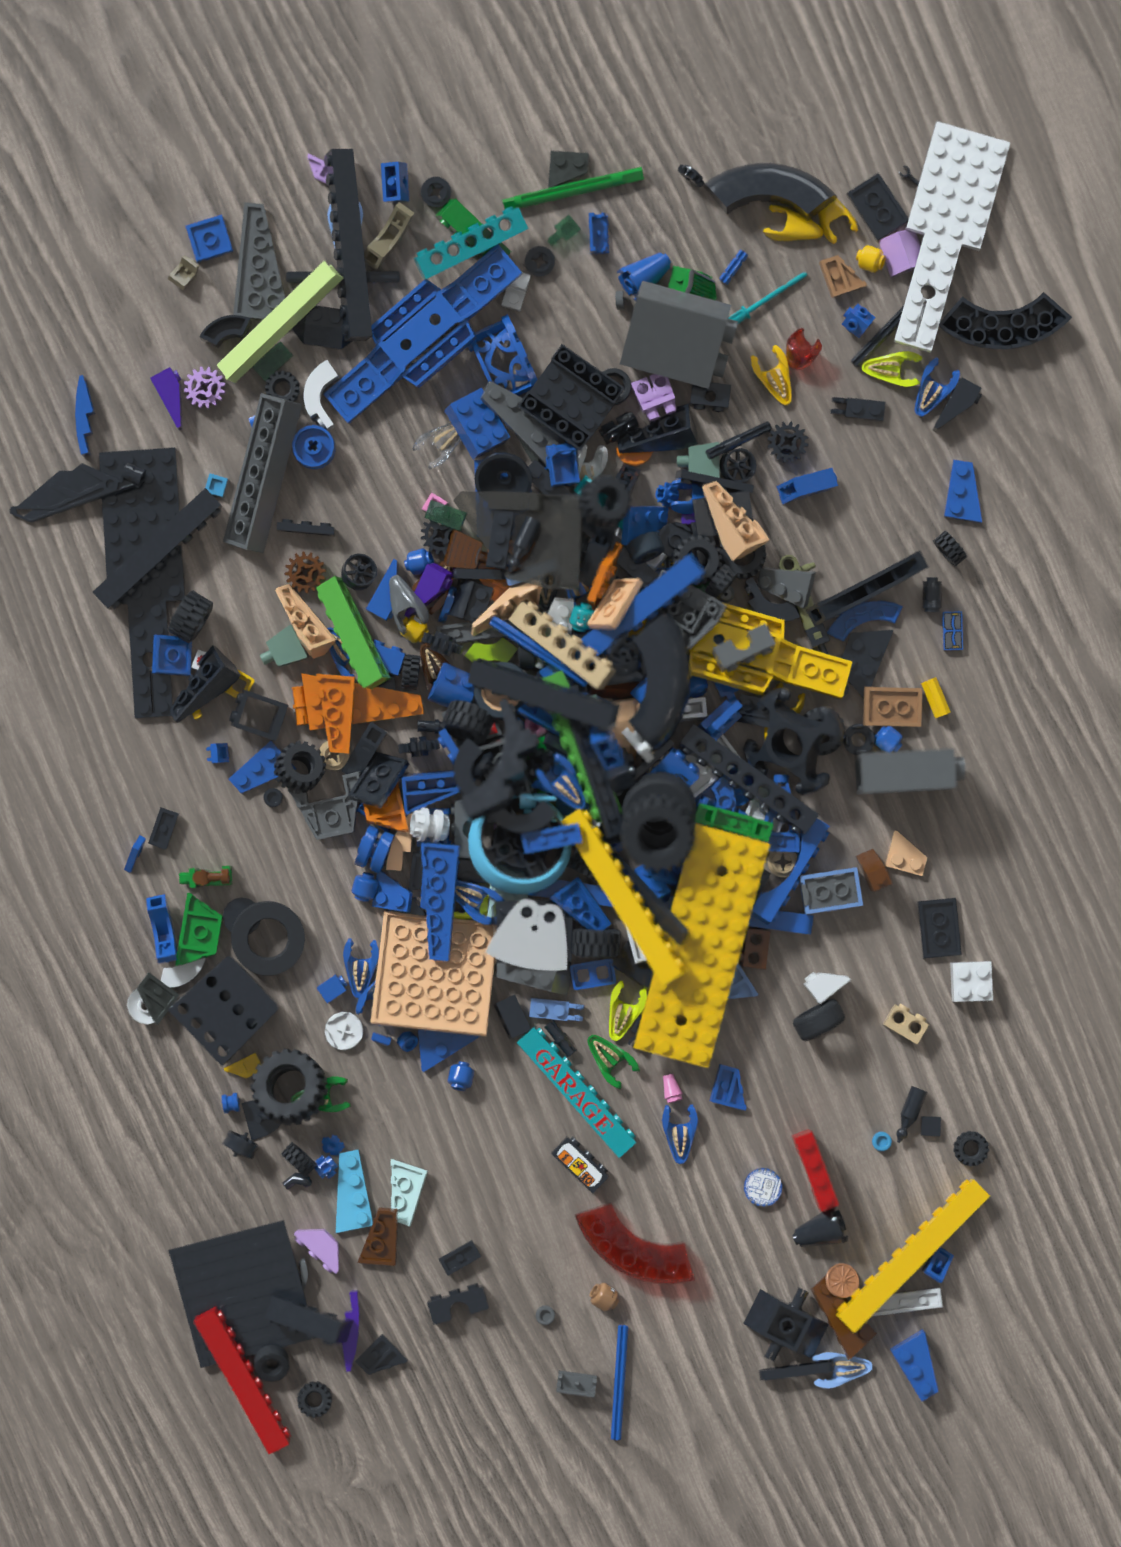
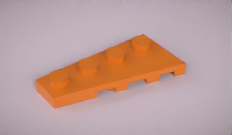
[316,674,355,754]

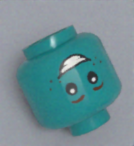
[569,602,595,632]

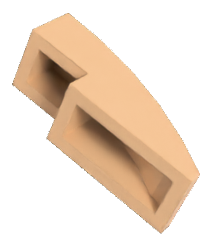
[386,814,412,871]

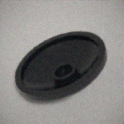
[475,453,532,507]

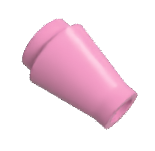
[663,1074,683,1103]

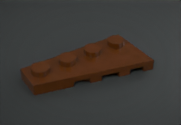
[811,1276,877,1360]

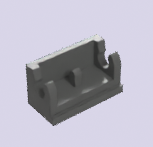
[556,1370,597,1398]

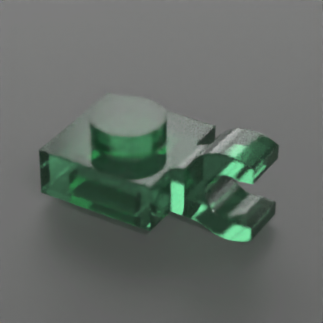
[547,215,581,247]

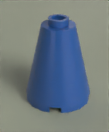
[617,253,671,301]

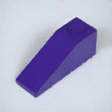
[150,367,183,430]
[404,563,453,617]

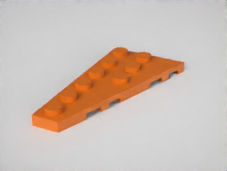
[301,673,424,730]

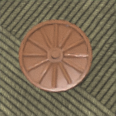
[826,1263,859,1298]

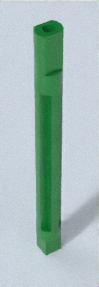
[502,167,644,209]

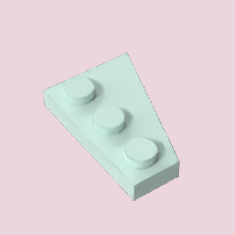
[391,1159,428,1226]

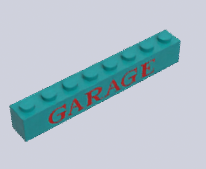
[517,1027,636,1158]

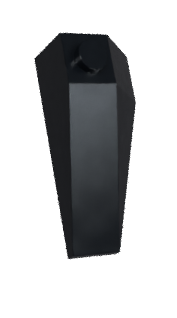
[618,404,698,453]
[170,645,241,723]

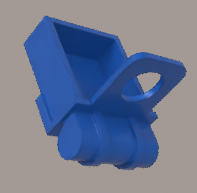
[545,443,580,487]

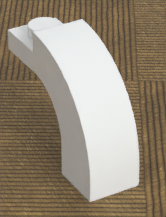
[304,360,339,431]

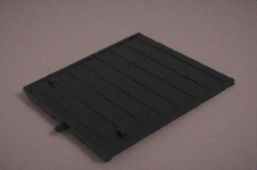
[168,1220,312,1368]

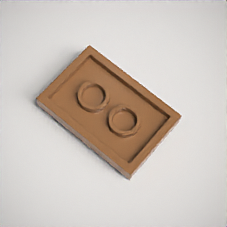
[863,687,922,727]

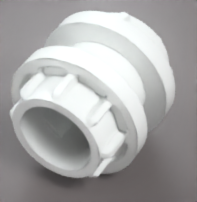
[410,808,449,843]

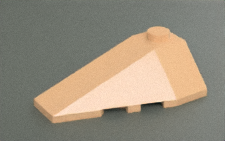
[702,481,770,561]
[471,579,542,636]

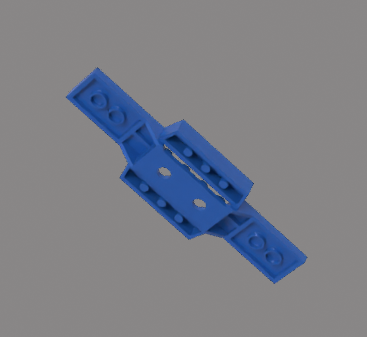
[324,244,523,424]

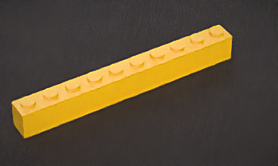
[561,809,686,986]
[836,1179,990,1333]

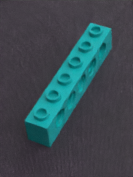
[413,206,529,280]

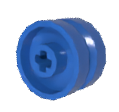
[292,425,336,470]
[354,825,395,874]

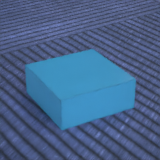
[205,473,228,497]

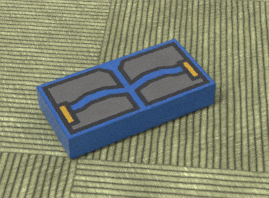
[942,611,963,650]

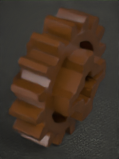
[284,551,326,594]

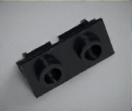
[598,411,639,445]

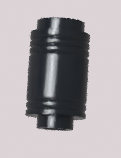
[923,577,942,612]

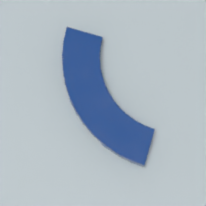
[827,601,903,642]

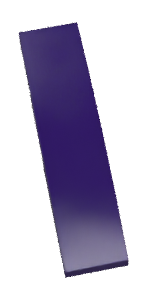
[342,1290,360,1372]

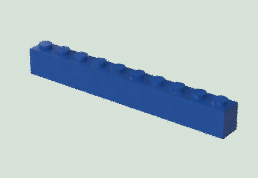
[540,553,706,684]

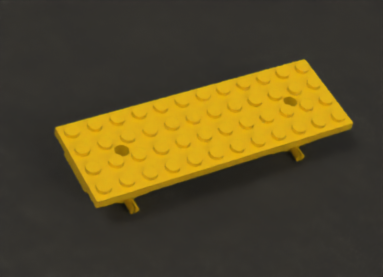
[634,824,770,1068]

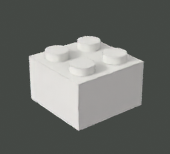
[950,961,993,1002]

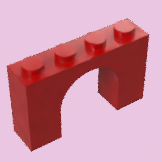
[791,1129,839,1211]

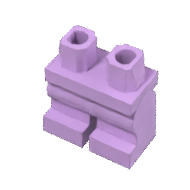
[631,374,676,422]

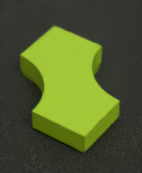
[464,638,518,662]

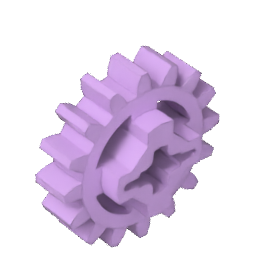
[184,367,226,409]

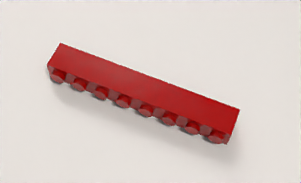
[194,1306,291,1455]

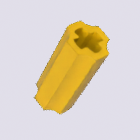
[921,677,951,719]

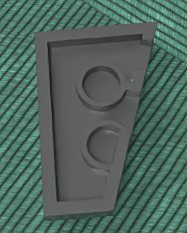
[757,568,816,608]

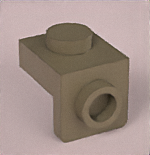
[168,255,199,290]

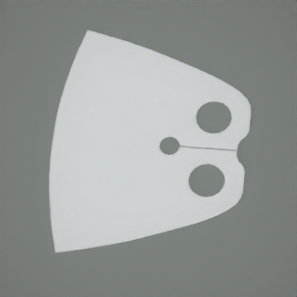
[485,899,567,970]

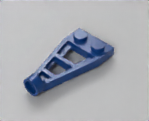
[760,775,800,853]

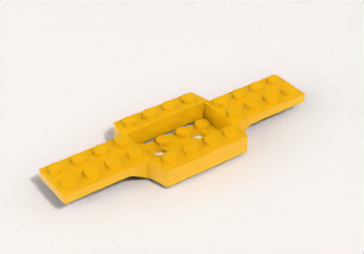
[628,602,852,699]

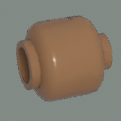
[589,1283,619,1312]

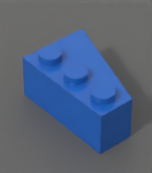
[401,770,459,815]
[890,1329,938,1401]

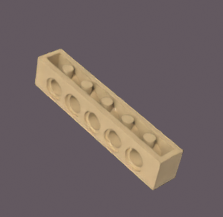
[509,601,616,689]

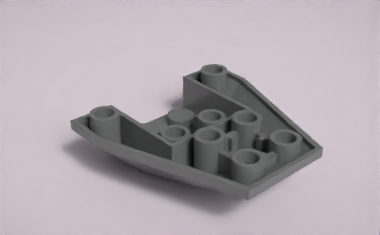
[645,570,727,652]

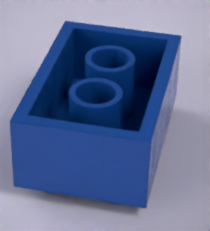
[444,388,510,460]

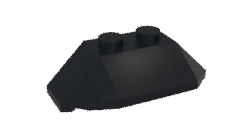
[292,305,353,350]

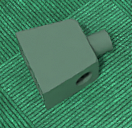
[677,442,719,478]
[260,625,308,667]

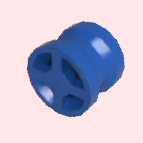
[222,1093,240,1114]

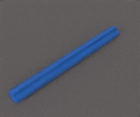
[489,616,588,687]
[611,1325,628,1440]

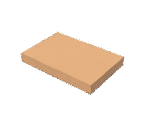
[587,579,643,629]

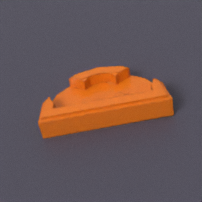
[616,448,653,466]

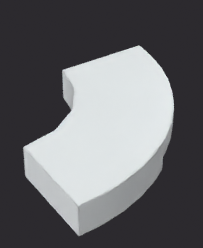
[161,958,206,987]

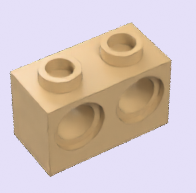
[883,1003,929,1044]

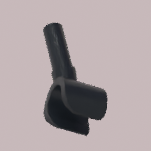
[899,166,919,186]

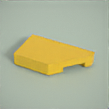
[223,1053,262,1078]

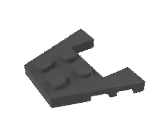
[287,772,361,840]

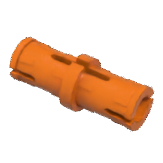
[292,686,309,726]

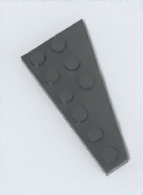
[233,202,285,320]
[480,381,577,470]

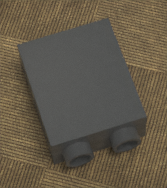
[620,281,738,389]
[854,749,965,795]

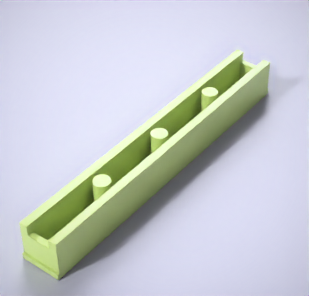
[217,261,344,383]

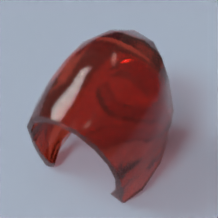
[786,328,822,370]

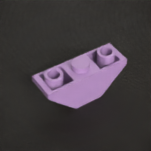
[294,1229,339,1274]

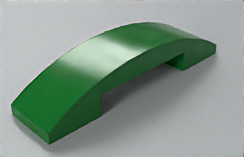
[695,803,774,842]

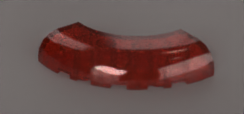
[575,1202,695,1284]

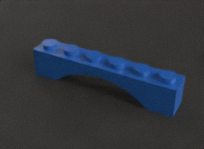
[751,818,829,925]

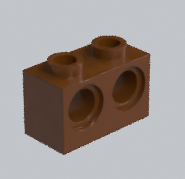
[739,928,771,970]

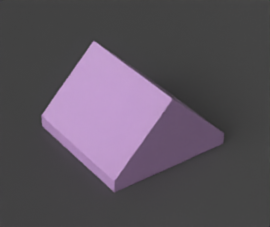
[878,230,921,277]

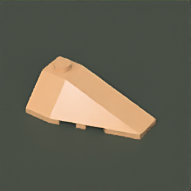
[275,584,336,659]
[612,698,641,765]

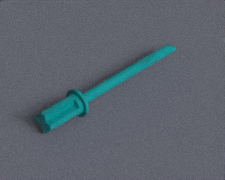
[728,272,808,325]

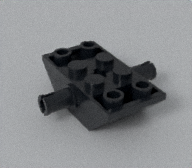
[743,1287,829,1362]

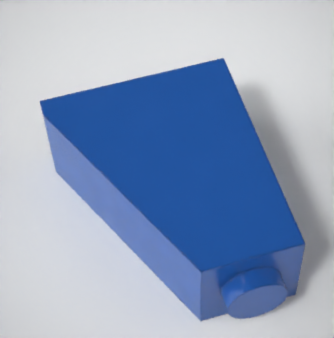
[776,468,838,504]

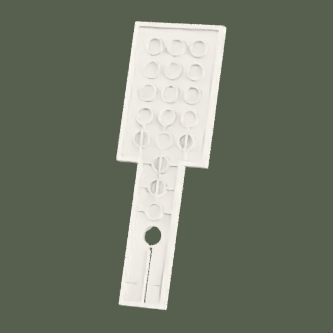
[894,121,1010,353]

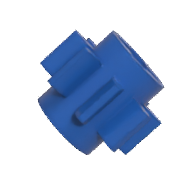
[655,482,679,507]
[314,1155,338,1179]

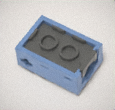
[799,867,863,914]

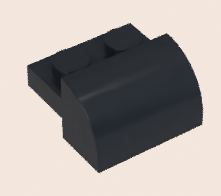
[447,578,494,623]

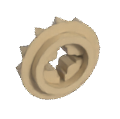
[320,741,349,770]
[767,852,797,877]

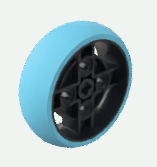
[468,796,572,894]

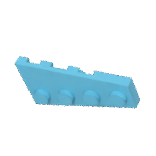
[336,1149,373,1233]

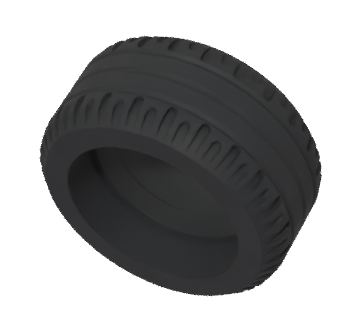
[793,999,845,1041]

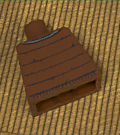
[443,530,488,569]

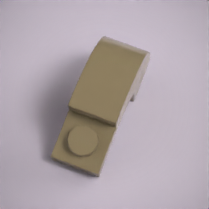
[364,202,415,270]

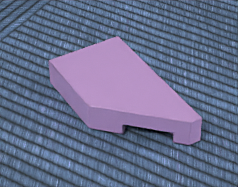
[307,154,328,184]

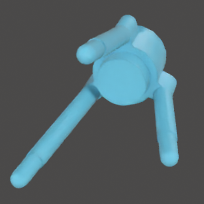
[519,793,557,823]

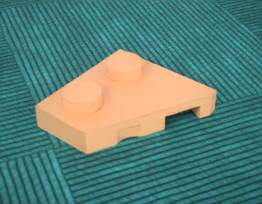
[885,830,927,876]

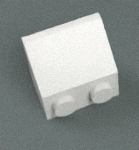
[803,972,850,1003]

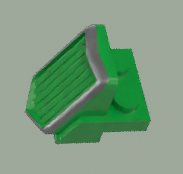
[668,266,717,300]

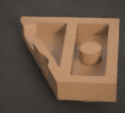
[819,255,867,298]

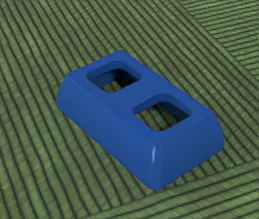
[570,958,616,990]

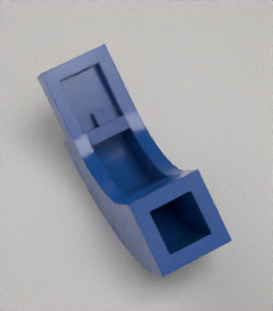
[146,894,177,964]

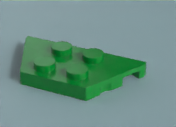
[175,893,223,966]

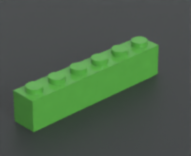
[316,576,390,689]

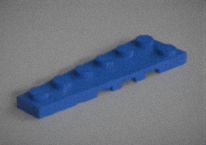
[421,842,460,961]

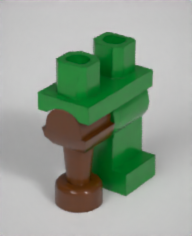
[179,866,233,888]

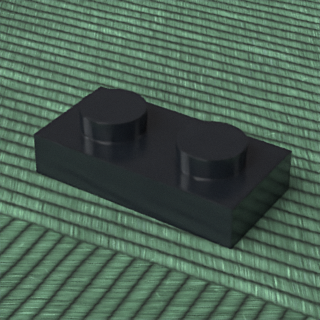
[148,807,179,850]
[439,1240,481,1276]

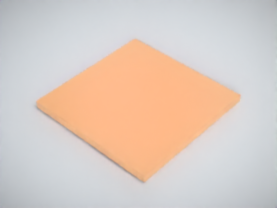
[371,911,495,1037]

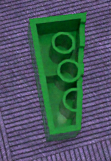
[435,199,511,258]

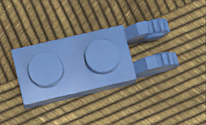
[529,998,585,1021]

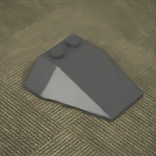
[493,962,572,995]

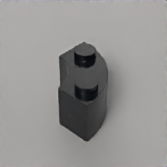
[199,315,252,348]

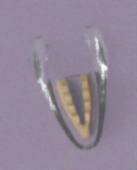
[412,423,461,470]

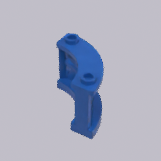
[468,314,538,396]

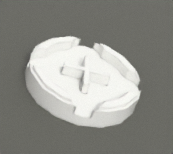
[325,1012,363,1050]

